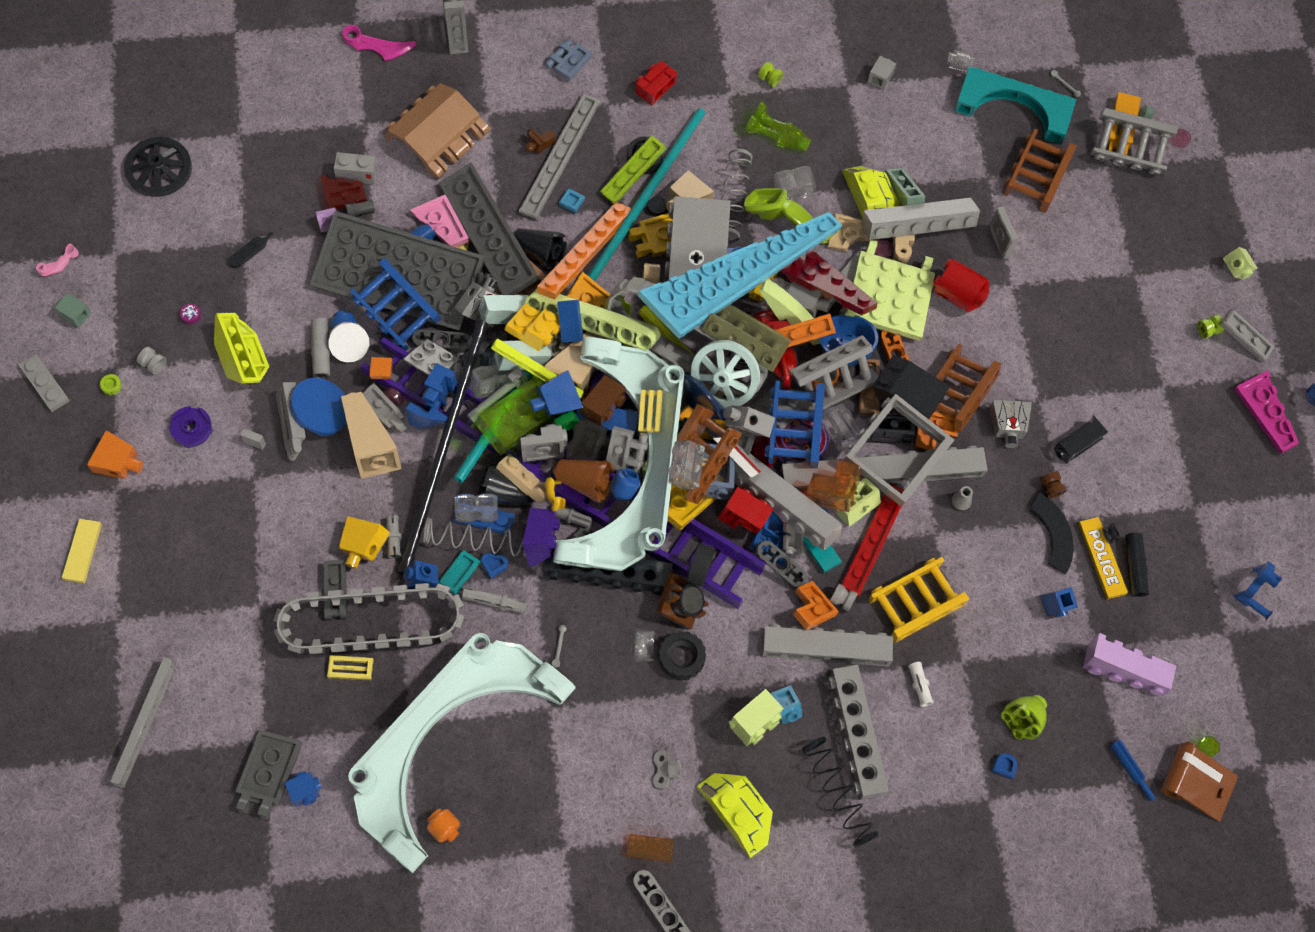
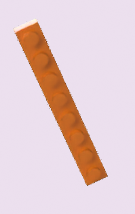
[537,202,632,300]

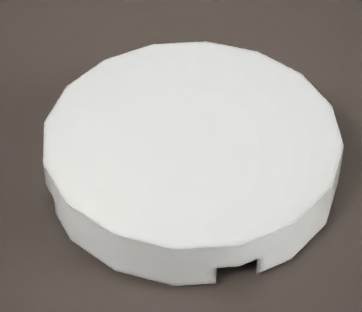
[328,322,369,362]

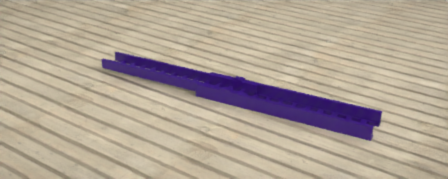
[361,337,766,609]

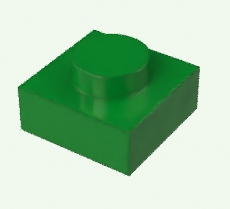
[554,411,581,432]

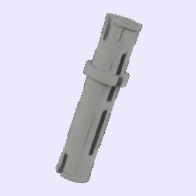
[462,586,527,614]

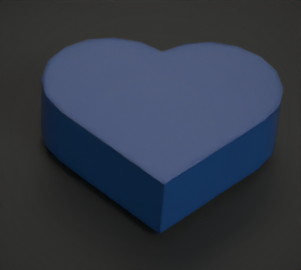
[481,552,508,579]

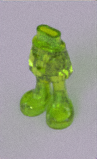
[745,101,812,152]

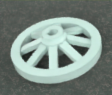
[691,340,760,408]

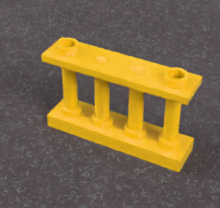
[868,557,969,643]

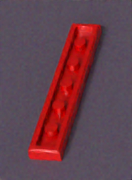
[841,483,904,597]

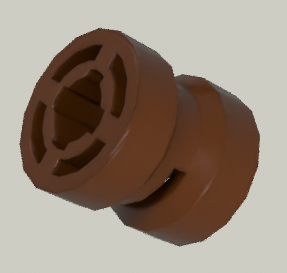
[1040,471,1067,499]

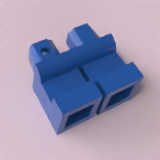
[422,363,458,410]

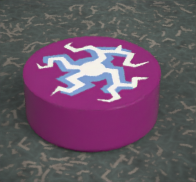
[180,303,201,324]

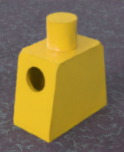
[339,516,390,569]

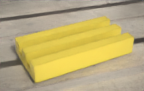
[638,390,663,433]
[327,655,374,681]

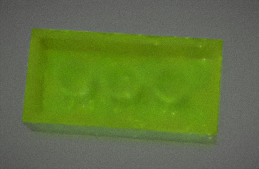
[475,376,560,455]

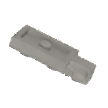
[362,383,407,433]

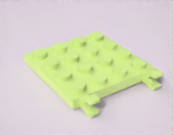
[846,240,935,341]

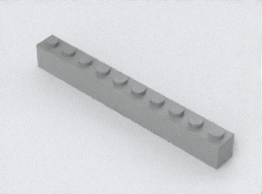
[780,446,988,492]

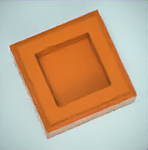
[370,357,393,379]

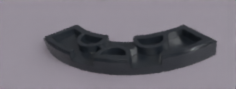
[1029,492,1074,575]

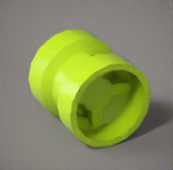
[758,62,784,88]
[1197,314,1225,339]

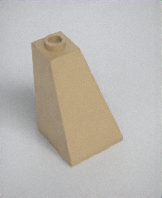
[544,331,614,400]
[341,392,402,479]

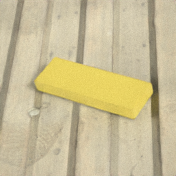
[62,519,102,584]

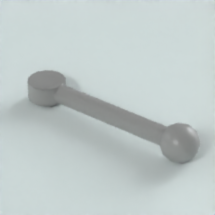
[1050,70,1081,98]
[552,625,567,668]

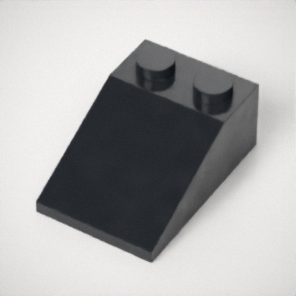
[873,355,949,419]

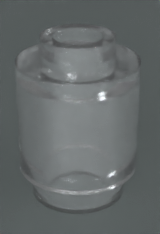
[946,49,975,72]

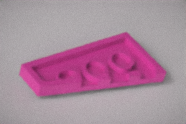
[1234,370,1299,454]

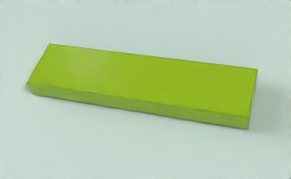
[600,135,667,204]

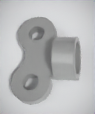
[653,750,682,789]

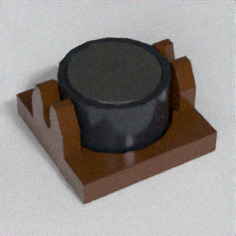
[657,573,709,629]

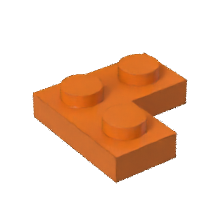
[913,411,958,451]
[793,581,839,630]

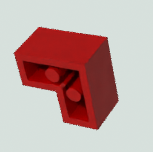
[717,487,773,535]

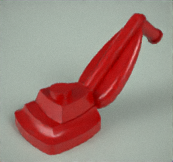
[754,309,797,391]

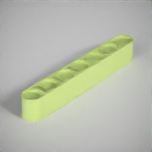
[525,289,660,350]

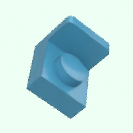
[771,685,802,724]

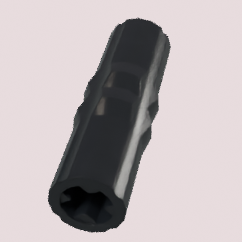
[1125,533,1149,597]

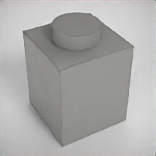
[868,56,896,90]

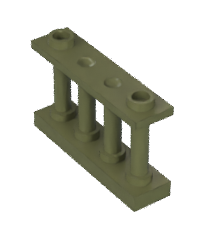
[701,304,791,372]

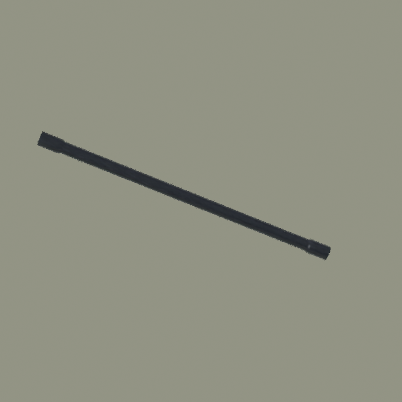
[397,320,488,574]

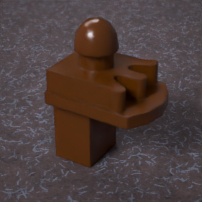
[525,128,556,154]

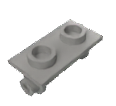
[782,521,803,558]

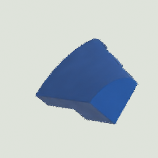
[406,402,448,429]
[748,512,786,566]

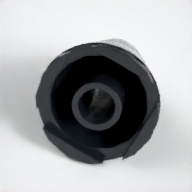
[513,228,567,271]
[477,462,534,506]

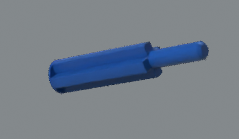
[1110,739,1155,801]

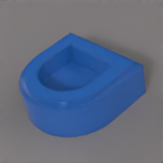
[992,753,1017,779]

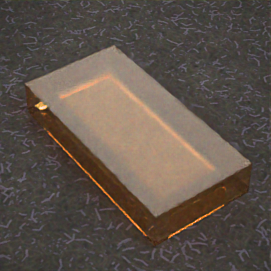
[627,834,674,863]

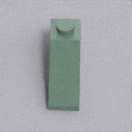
[885,168,926,206]

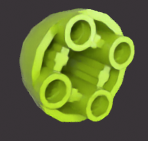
[1001,695,1047,740]

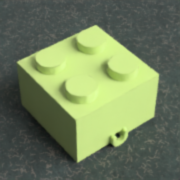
[728,689,784,746]

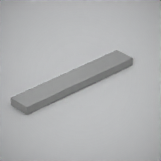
[110,657,176,789]

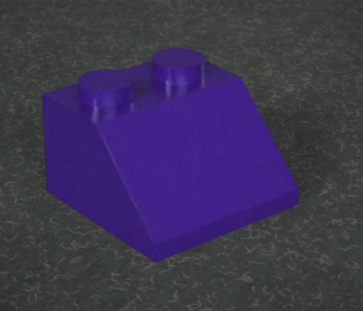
[523,508,560,567]

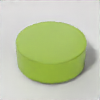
[100,374,122,395]

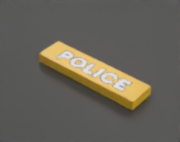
[1078,517,1128,600]

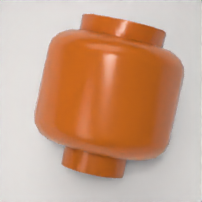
[427,809,460,843]

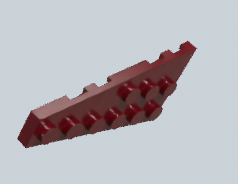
[779,249,878,315]

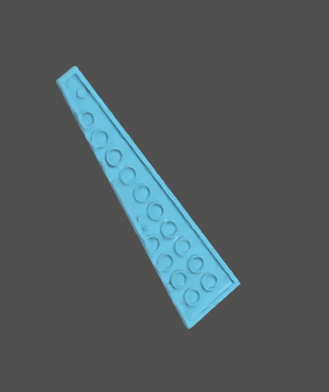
[637,212,842,339]

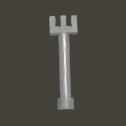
[467,368,528,427]

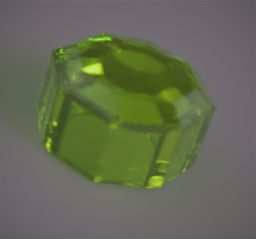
[1197,736,1220,758]

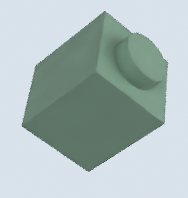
[54,293,91,329]

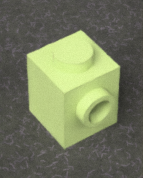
[1223,247,1257,279]

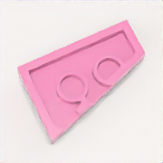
[410,195,470,247]

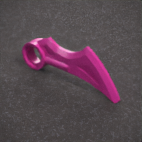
[342,25,416,61]

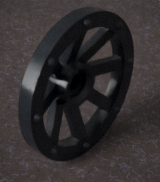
[124,137,192,197]

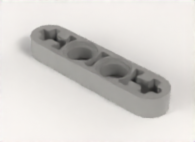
[633,870,690,932]

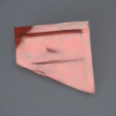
[321,175,367,209]

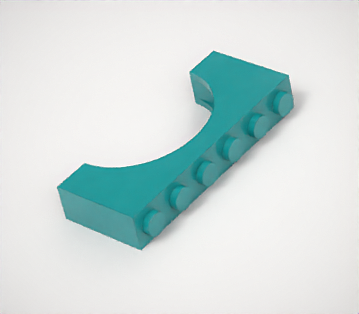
[954,66,1077,144]

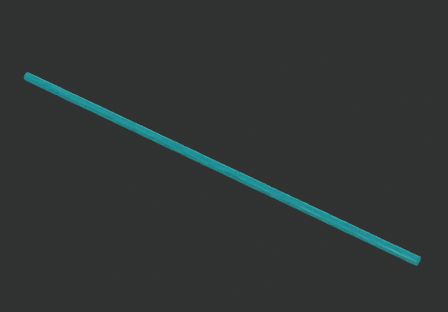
[454,108,706,483]

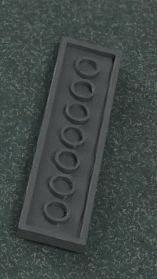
[439,163,540,295]

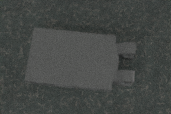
[235,730,302,820]

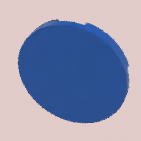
[289,378,347,436]

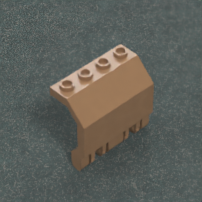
[384,83,490,179]

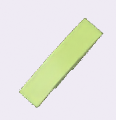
[760,279,819,345]

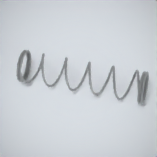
[721,149,753,243]
[423,517,526,558]

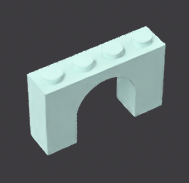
[478,295,551,370]

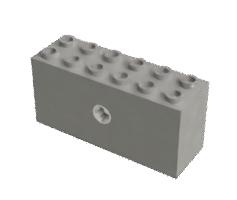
[664,196,731,282]

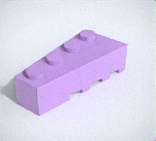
[1082,633,1176,695]

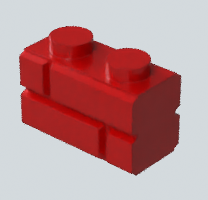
[635,60,677,105]

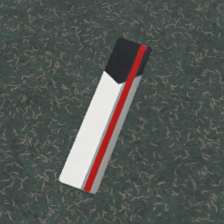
[704,418,762,477]

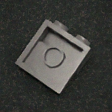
[520,424,568,462]

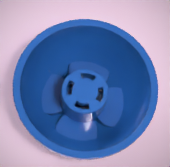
[819,314,878,366]

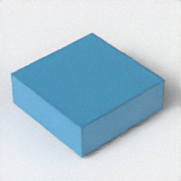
[559,188,585,214]

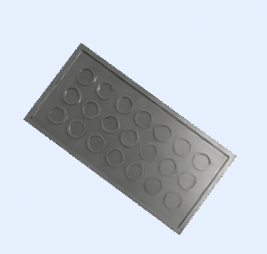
[309,211,485,332]

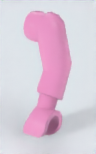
[36,243,79,277]

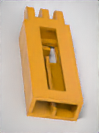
[1107,92,1141,155]

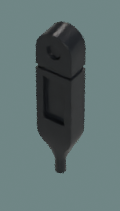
[229,232,274,269]

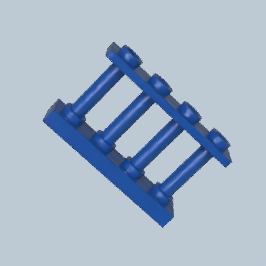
[350,258,442,351]
[765,381,825,468]

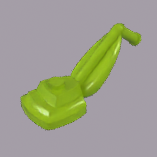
[744,188,840,244]

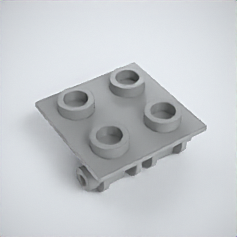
[403,339,460,376]

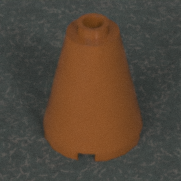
[553,459,614,503]

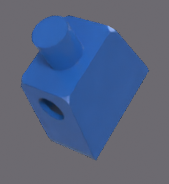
[529,370,583,416]

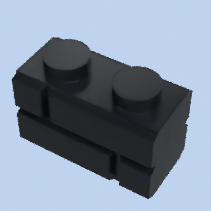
[870,415,915,443]

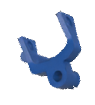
[1233,561,1283,621]

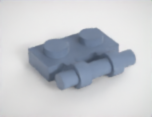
[545,39,592,81]

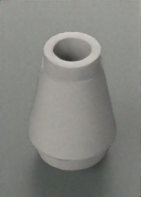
[952,486,973,510]

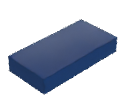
[557,299,583,343]

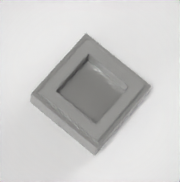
[241,429,266,450]

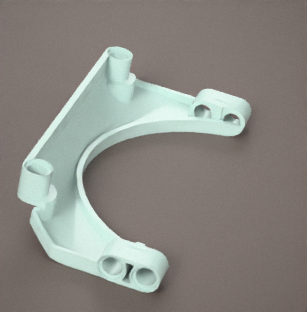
[553,337,684,571]
[348,633,575,873]

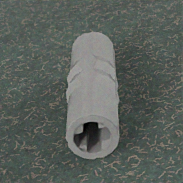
[311,318,330,379]

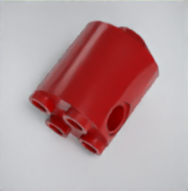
[933,259,989,313]

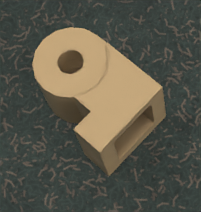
[893,234,915,264]
[642,263,661,284]

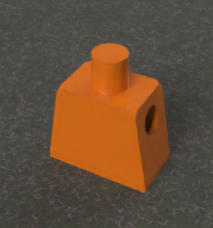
[87,431,144,479]

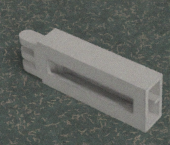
[275,382,306,461]

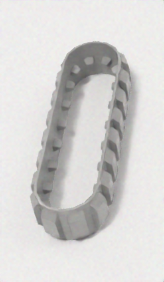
[606,277,768,398]
[273,583,465,654]

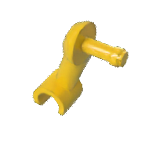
[545,477,565,511]

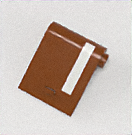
[1160,742,1238,822]

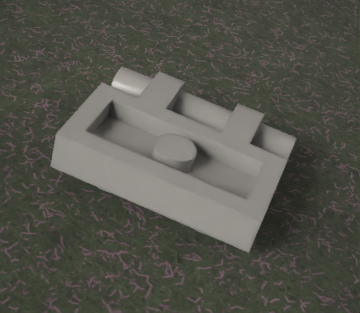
[606,426,648,474]

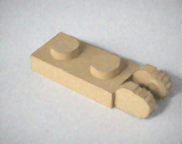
[496,454,547,503]

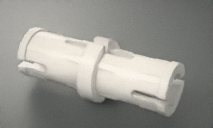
[908,662,934,707]

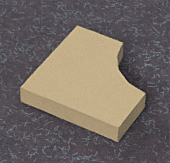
[827,213,869,253]

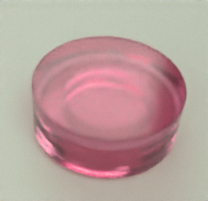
[1171,129,1191,148]
[874,240,894,259]
[384,388,405,407]

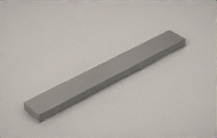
[519,93,600,221]

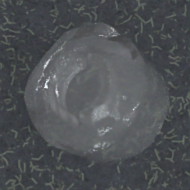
[631,628,655,663]

